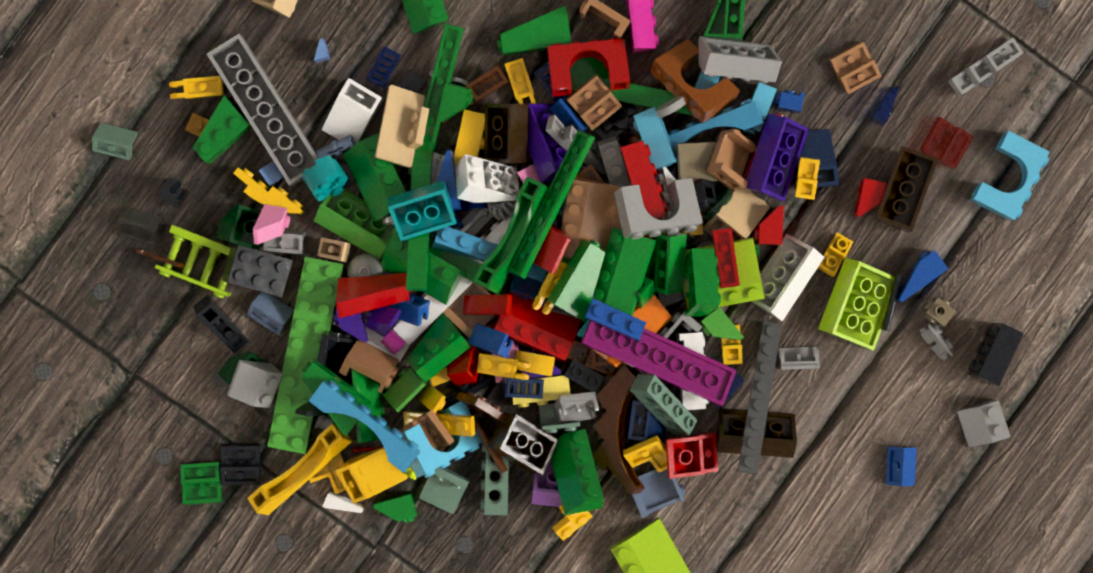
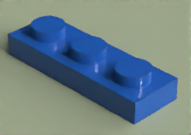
[584,299,646,341]

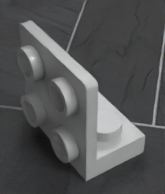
[658,311,702,338]

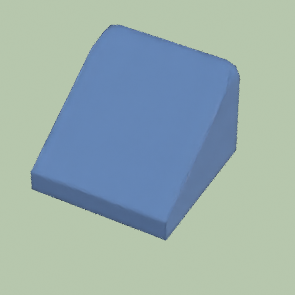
[314,38,330,63]
[259,161,284,187]

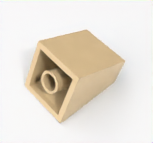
[703,188,770,241]

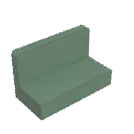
[92,123,137,161]

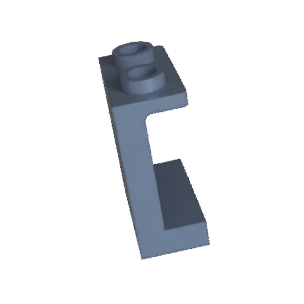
[632,469,686,518]

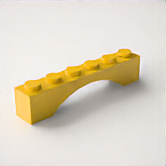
[247,424,353,515]

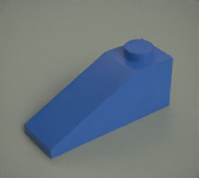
[436,150,461,211]
[897,250,948,302]

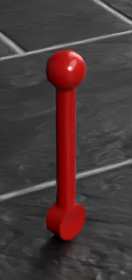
[352,446,384,454]

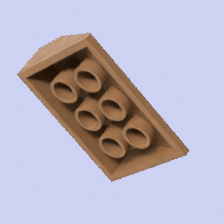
[561,177,623,258]

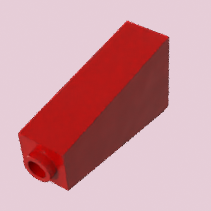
[336,273,413,318]

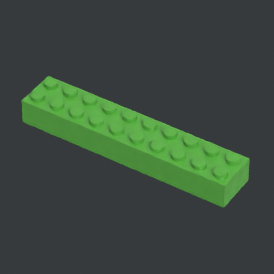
[267,257,345,454]

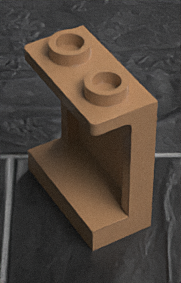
[579,0,631,39]
[707,128,757,190]
[443,282,496,339]
[339,339,399,393]

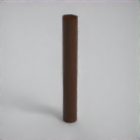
[474,420,508,474]

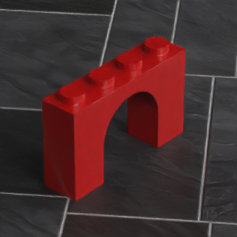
[547,37,630,97]

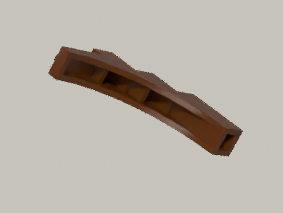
[592,365,645,495]

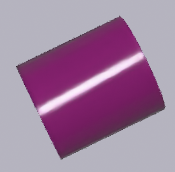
[380,329,406,355]

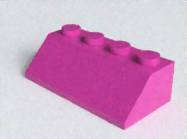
[625,0,659,54]

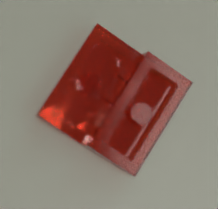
[919,117,974,170]

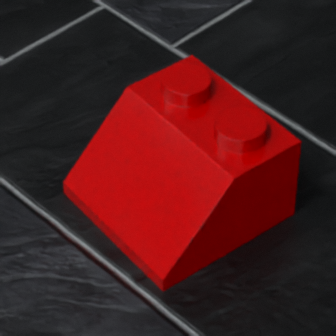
[751,206,784,246]

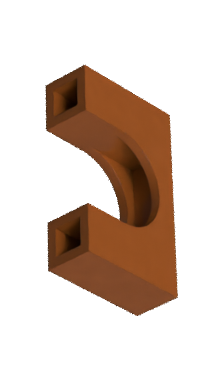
[651,39,740,124]

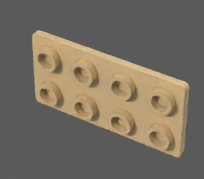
[375,85,429,168]

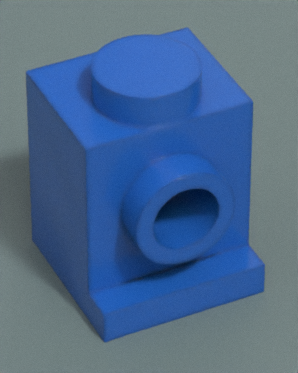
[774,90,805,114]

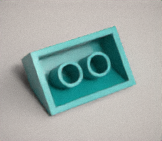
[388,180,457,241]

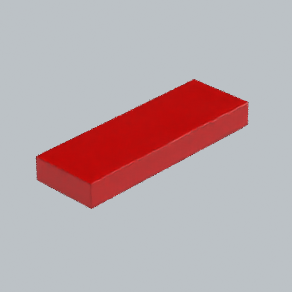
[712,228,740,289]
[462,294,512,315]

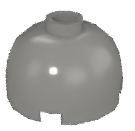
[347,253,386,278]

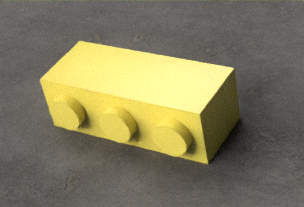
[511,375,571,408]

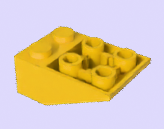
[335,447,407,504]

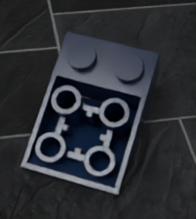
[795,129,839,188]

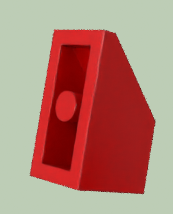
[853,178,887,217]
[447,343,483,385]

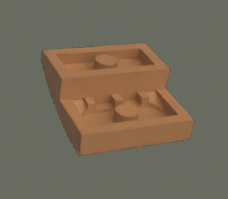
[828,41,882,94]
[567,74,622,131]
[403,410,455,451]

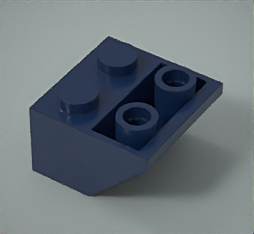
[626,399,666,442]

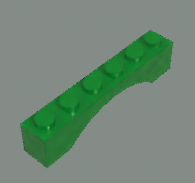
[473,176,549,294]

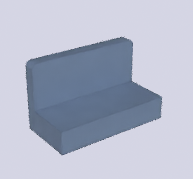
[247,292,294,335]

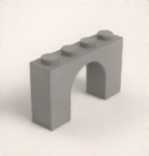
[614,178,703,240]

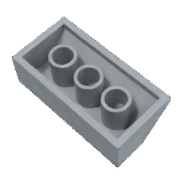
[698,36,782,83]

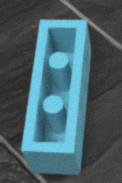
[633,107,677,171]

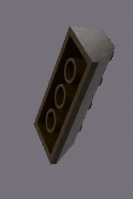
[875,146,939,233]
[716,408,797,458]

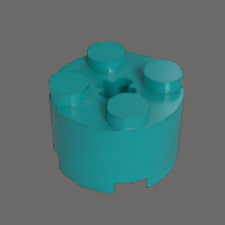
[302,156,348,201]

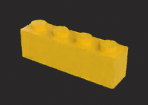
[454,110,485,166]

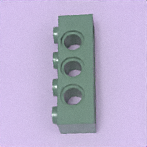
[630,374,697,436]
[481,436,509,515]

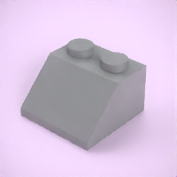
[227,360,283,408]
[957,399,1010,447]

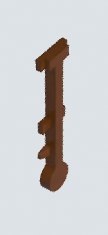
[135,248,184,268]

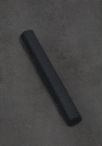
[882,274,903,331]

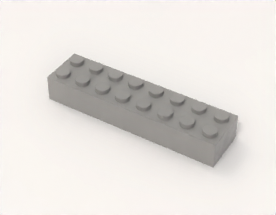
[207,34,319,187]

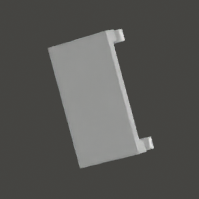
[263,230,306,254]
[778,347,820,370]
[554,392,599,423]

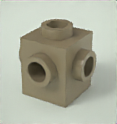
[922,297,956,327]

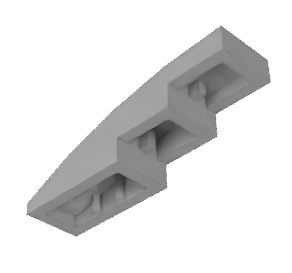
[948,38,1023,97]
[545,114,607,175]

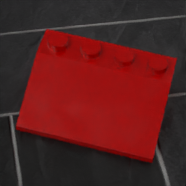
[620,141,668,219]
[493,292,581,362]

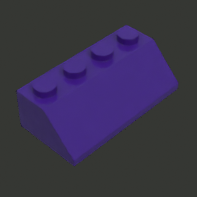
[527,104,583,183]
[746,114,809,202]

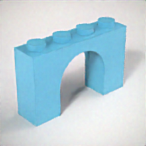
[694,70,777,135]
[969,131,1049,221]
[402,402,482,478]

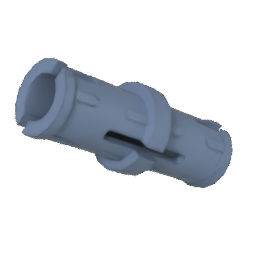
[316,135,356,158]

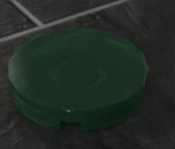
[700,187,733,219]

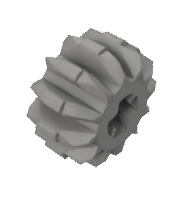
[487,200,517,221]

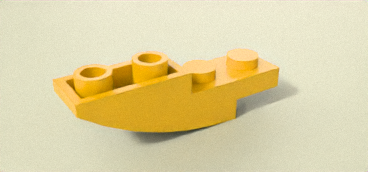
[233,168,305,215]

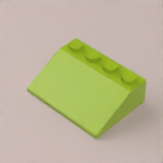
[683,237,765,310]
[818,258,895,351]
[610,518,690,573]

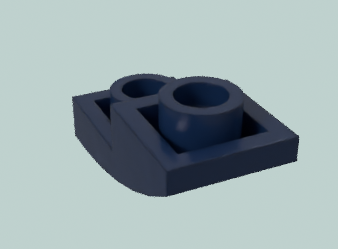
[509,275,548,306]

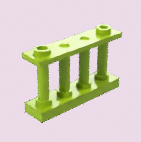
[155,225,231,299]

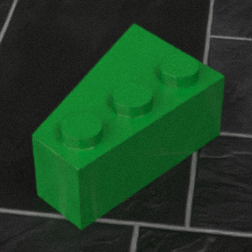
[703,0,746,42]
[193,96,253,164]
[645,232,687,295]
[685,248,721,317]
[407,313,471,383]

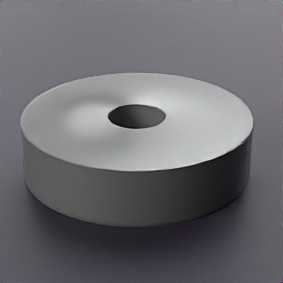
[655,96,686,118]

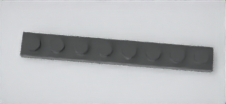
[737,321,782,475]

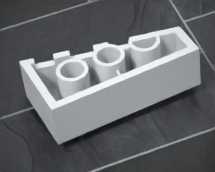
[676,332,709,410]

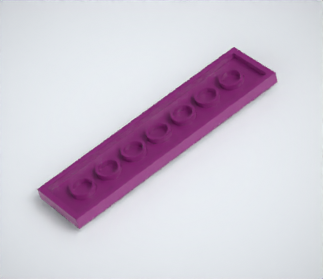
[581,320,737,407]

